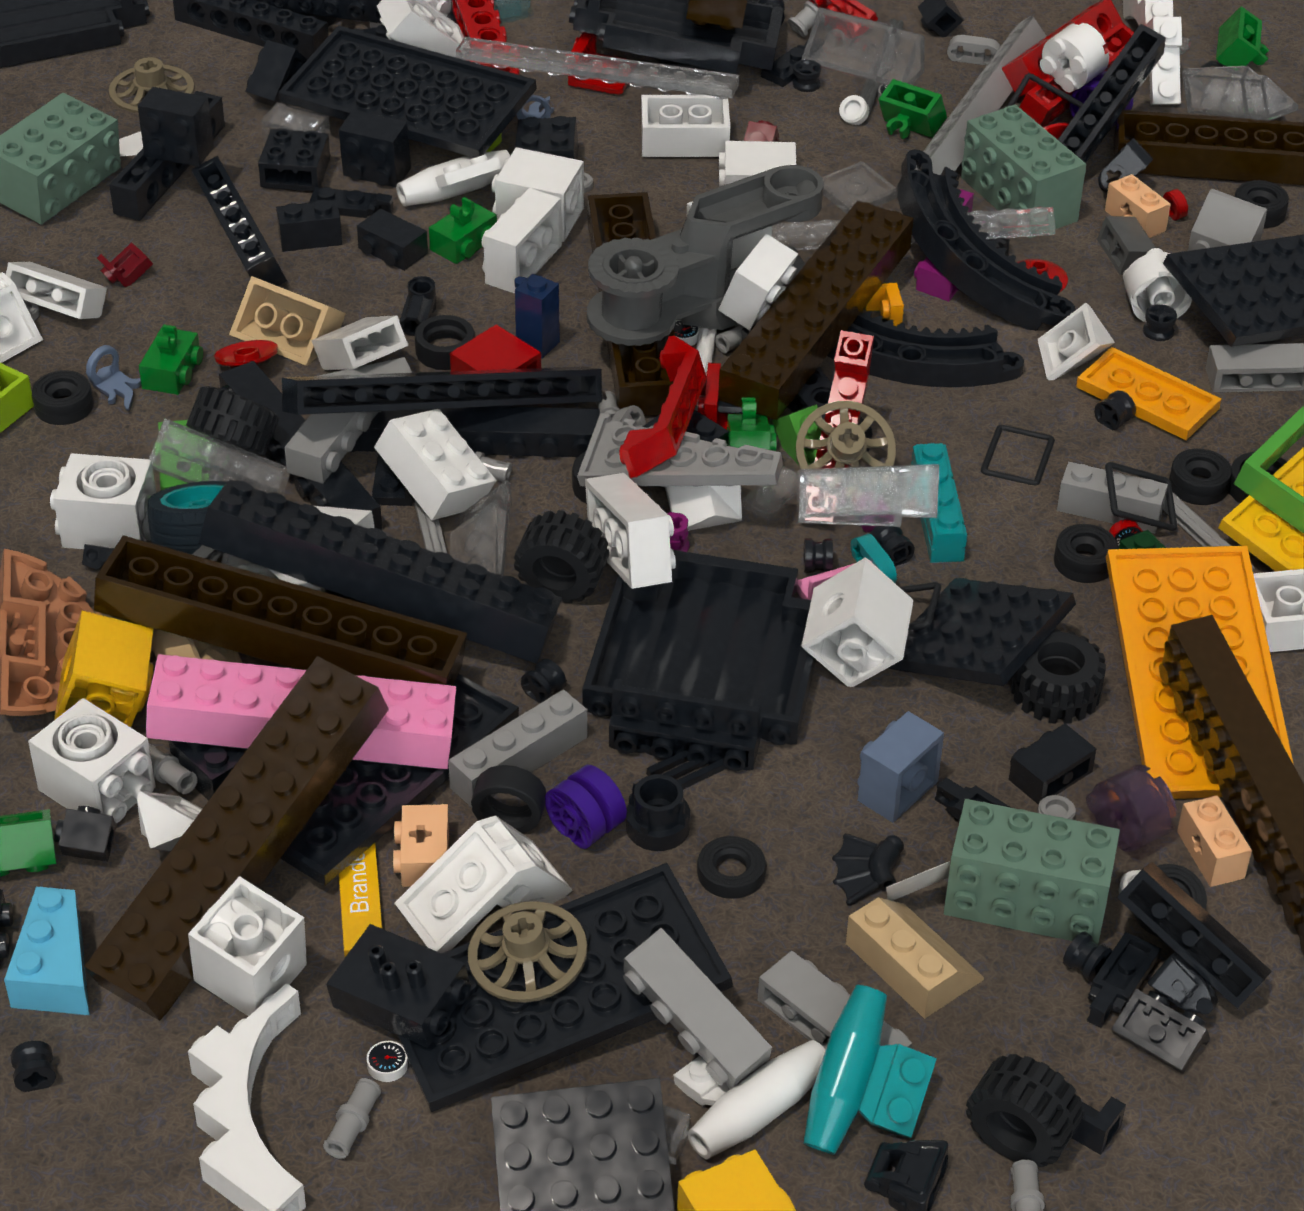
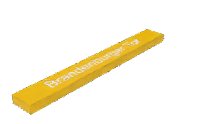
[339,843,382,957]

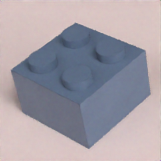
[857,711,944,823]

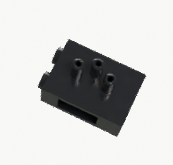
[326,924,471,1048]

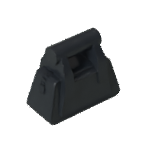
[1147,952,1218,1015]
[864,1140,948,1211]

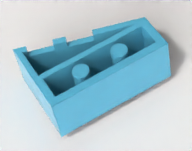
[4,887,90,1015]

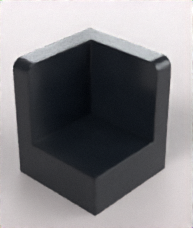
[1072,1096,1126,1155]

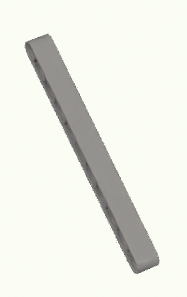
[915,16,1046,175]

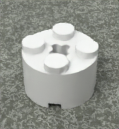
[1040,23,1109,93]
[1123,248,1192,322]

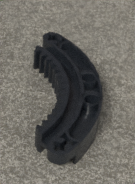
[896,149,1076,331]
[827,310,1024,388]

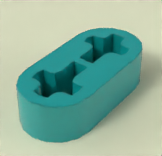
[850,533,897,583]

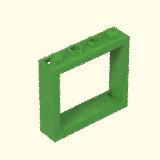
[1234,406,1304,533]

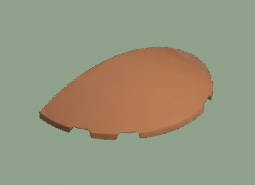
[0,549,102,716]

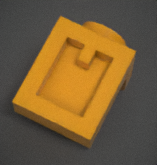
[865,283,904,326]

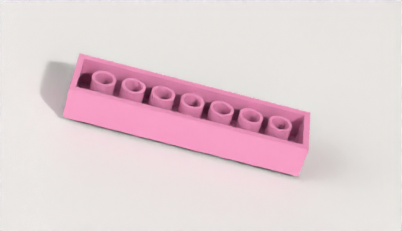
[146,654,456,769]

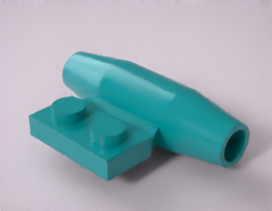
[803,985,937,1155]

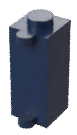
[514,273,560,359]

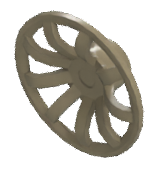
[109,57,194,113]
[795,401,896,497]
[468,901,588,1003]

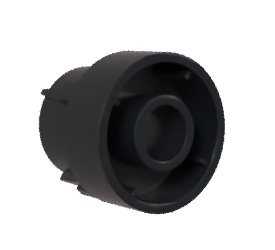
[626,774,690,851]

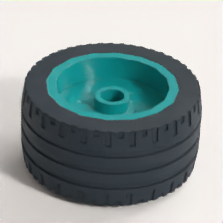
[147,481,227,555]

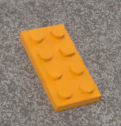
[1076,347,1222,441]

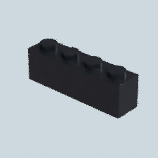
[1117,862,1272,1009]

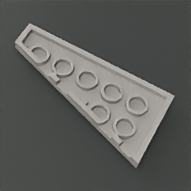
[577,413,783,487]

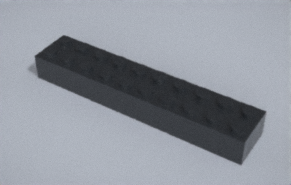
[198,479,562,664]

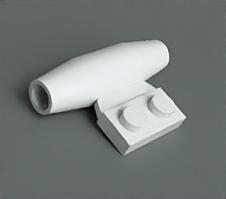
[396,150,510,206]
[673,1040,826,1159]

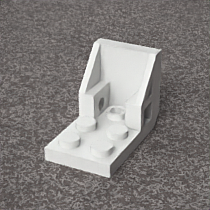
[0,272,43,363]
[395,815,573,953]

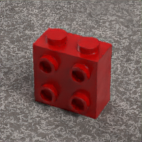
[450,324,541,371]

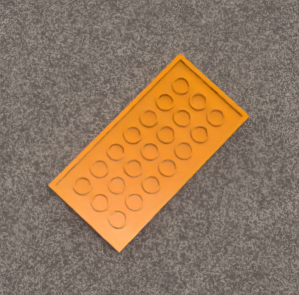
[1106,546,1294,800]

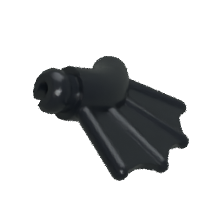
[832,833,904,906]

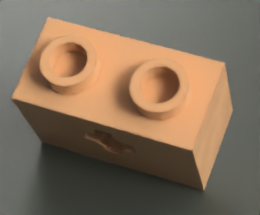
[1105,174,1171,238]
[1177,795,1252,887]
[393,804,449,887]

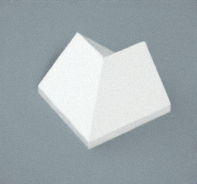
[1038,303,1115,380]
[665,485,742,531]
[137,791,202,851]

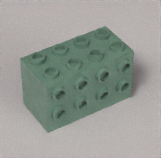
[0,93,121,225]
[961,104,1086,238]
[943,799,1120,944]

